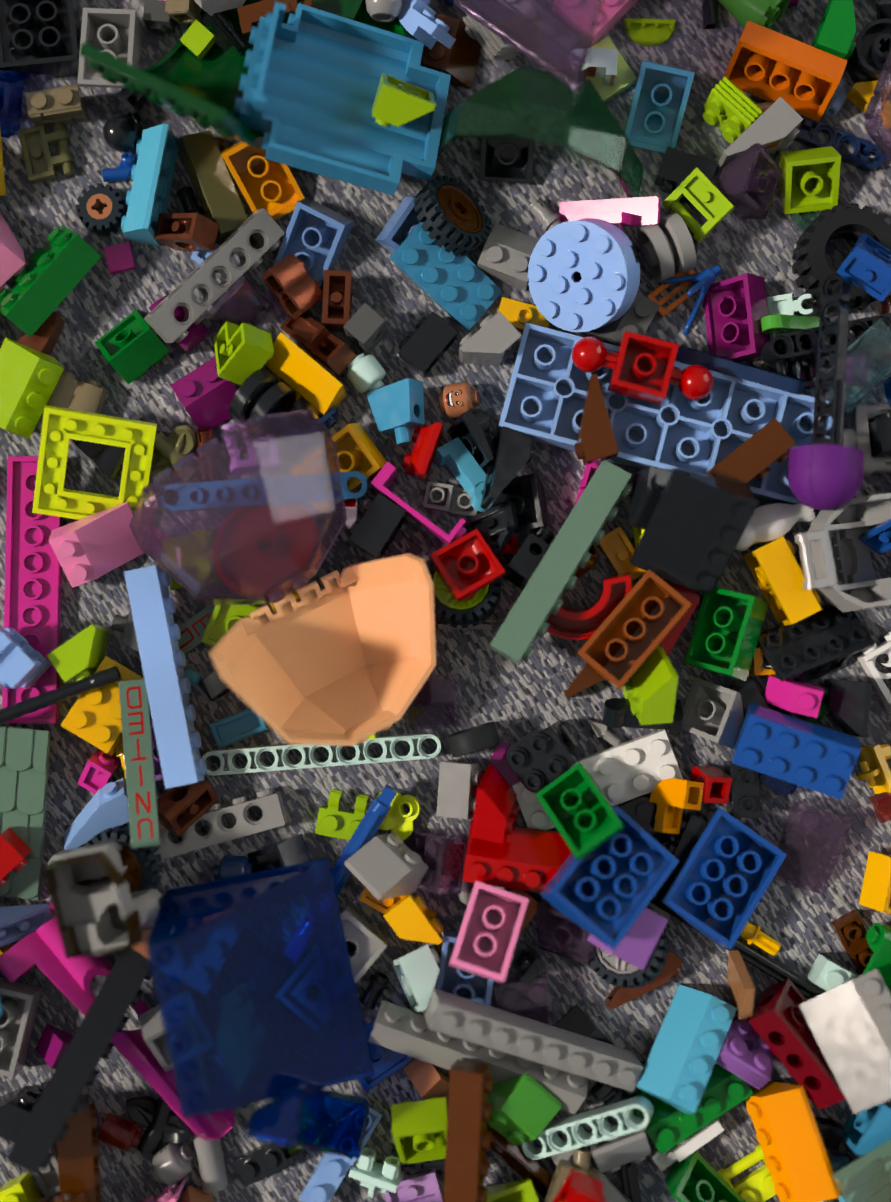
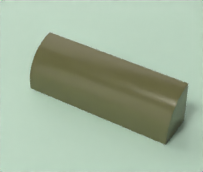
[178,130,247,244]

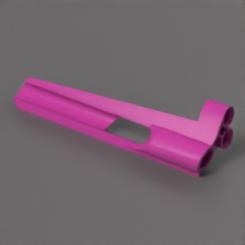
[0,918,235,1140]

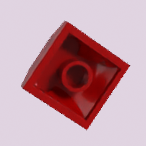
[402,422,443,482]
[430,529,506,603]

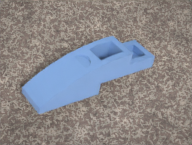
[397,0,456,49]
[298,1100,382,1202]

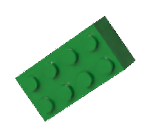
[0,225,102,337]

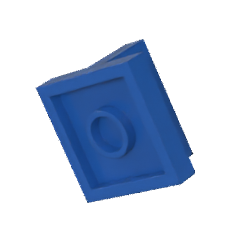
[836,232,891,302]

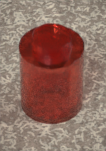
[97,1112,143,1152]

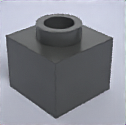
[143,0,175,36]

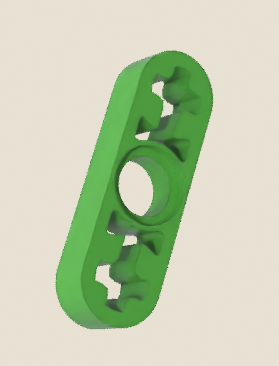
[761,314,820,334]

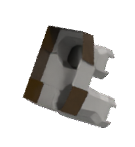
[43,841,167,958]

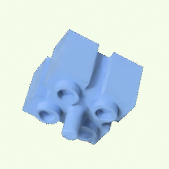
[0,627,52,689]

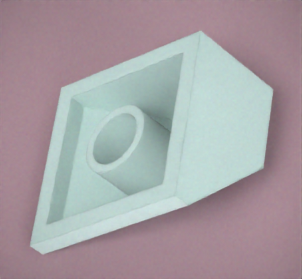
[390,944,440,1012]

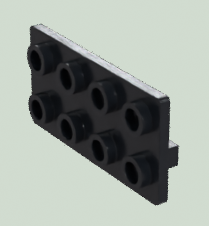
[757,606,874,683]

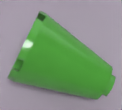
[718,0,790,30]

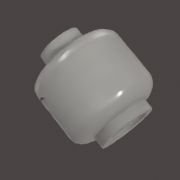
[151,1143,193,1185]

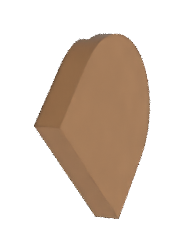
[727,950,755,1020]

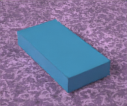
[209,707,269,749]

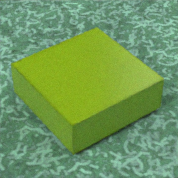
[180,19,218,60]

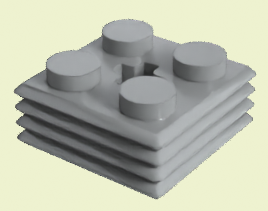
[463,5,527,61]

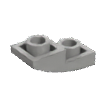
[423,481,479,517]

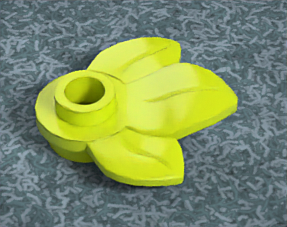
[377,792,421,841]

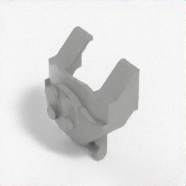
[794,493,891,612]

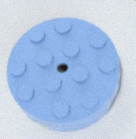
[528,218,640,332]

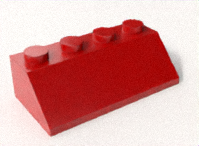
[462,819,572,893]

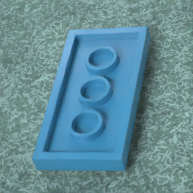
[389,222,503,331]

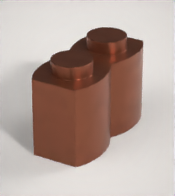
[262,253,323,320]

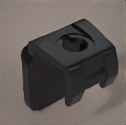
[506,721,580,793]

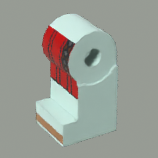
[567,48,618,86]

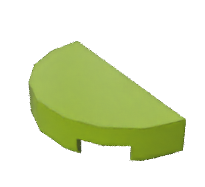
[623,18,676,47]

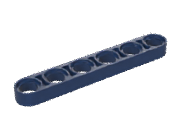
[663,340,807,395]

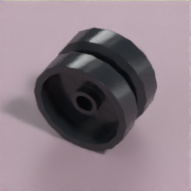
[846,18,891,87]
[229,368,297,439]

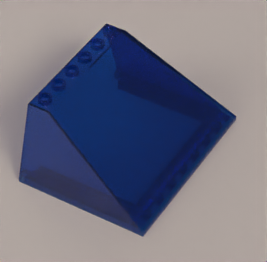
[146,858,374,1118]

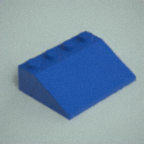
[540,805,679,950]
[661,808,787,949]

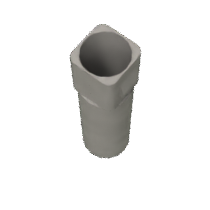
[193,1099,229,1193]

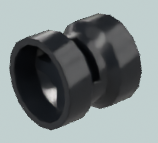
[590,1081,629,1106]

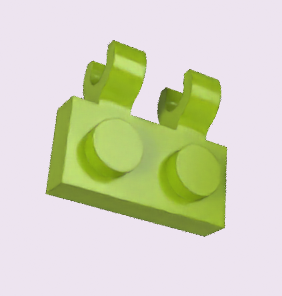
[315,789,368,840]

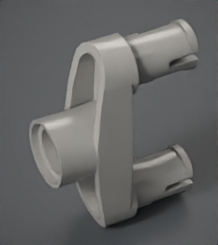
[842,403,891,476]

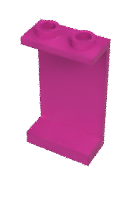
[371,461,467,545]

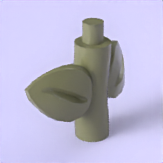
[149,425,199,483]

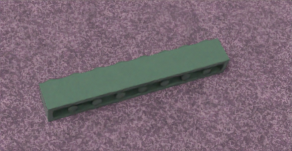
[490,459,633,666]

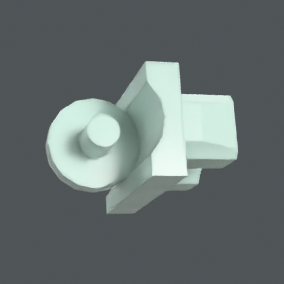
[349,1147,404,1199]

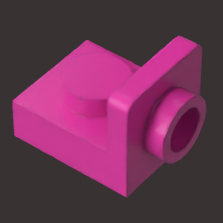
[77,749,121,794]

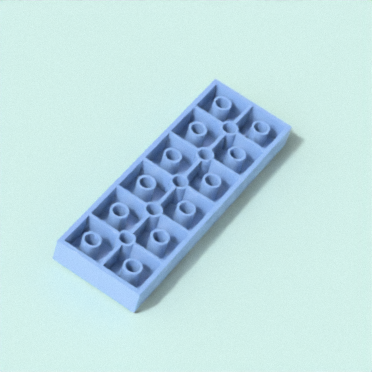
[497,322,832,505]

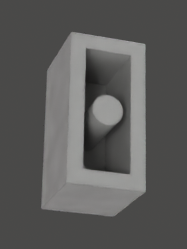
[436,761,482,819]

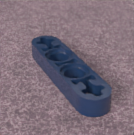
[794,114,885,172]

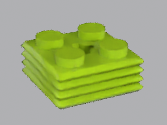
[702,77,763,144]

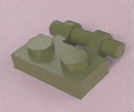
[18,122,75,184]

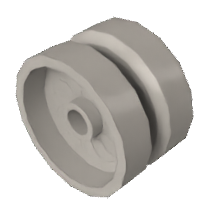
[637,212,697,283]

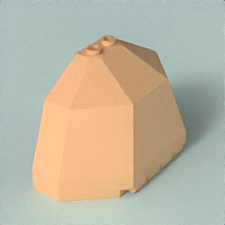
[209,553,436,746]

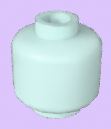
[346,353,386,393]

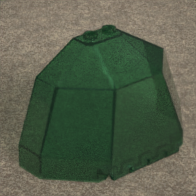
[437,65,644,198]

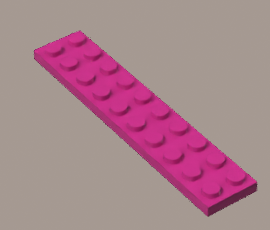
[2,456,63,724]

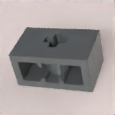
[343,303,388,356]

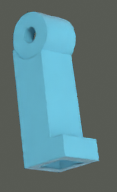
[433,437,496,512]

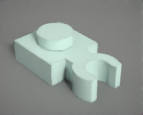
[767,293,815,316]

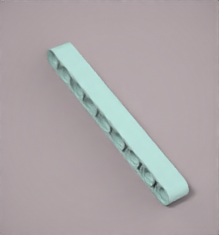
[201,733,441,776]

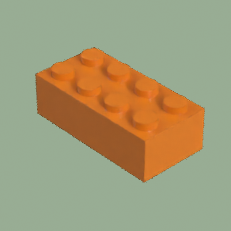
[724,20,848,122]

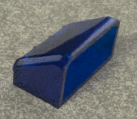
[246,1084,369,1159]

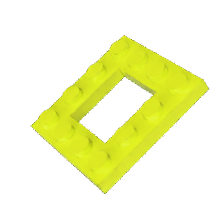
[32,405,157,529]

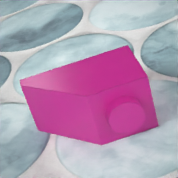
[764,675,824,718]

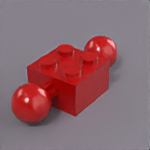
[572,331,714,404]

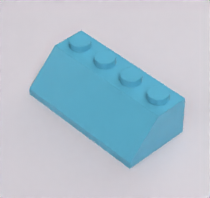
[121,124,179,246]
[635,984,737,1114]

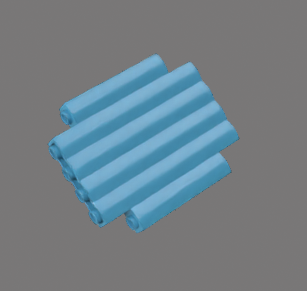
[233,2,451,196]

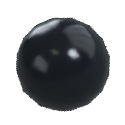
[103,114,141,153]

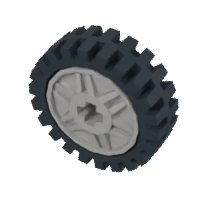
[585,929,669,988]

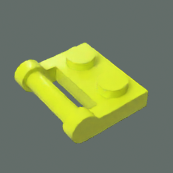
[717,1143,776,1202]

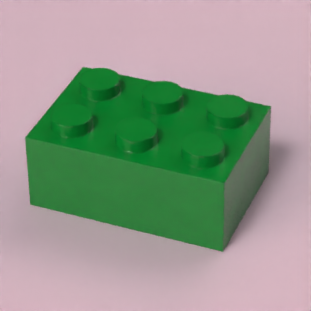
[684,587,769,681]

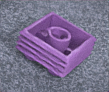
[716,1015,774,1089]

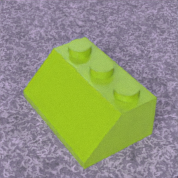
[0,337,64,439]

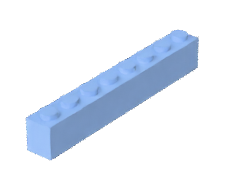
[124,565,207,789]

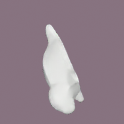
[735,502,815,551]

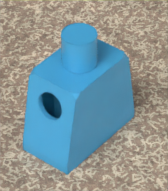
[366,378,425,446]

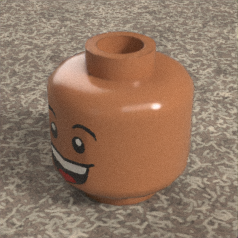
[439,382,480,419]

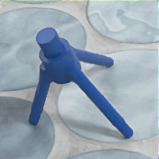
[662,265,722,335]

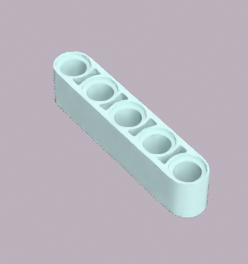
[522,1096,654,1160]

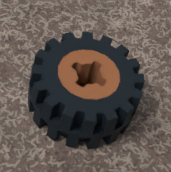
[76,183,127,236]

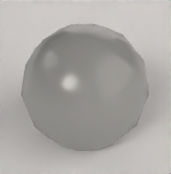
[365,0,403,22]

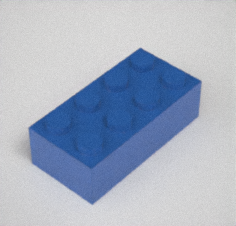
[732,703,861,800]

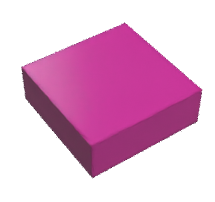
[103,241,137,275]

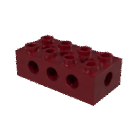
[749,978,846,1110]

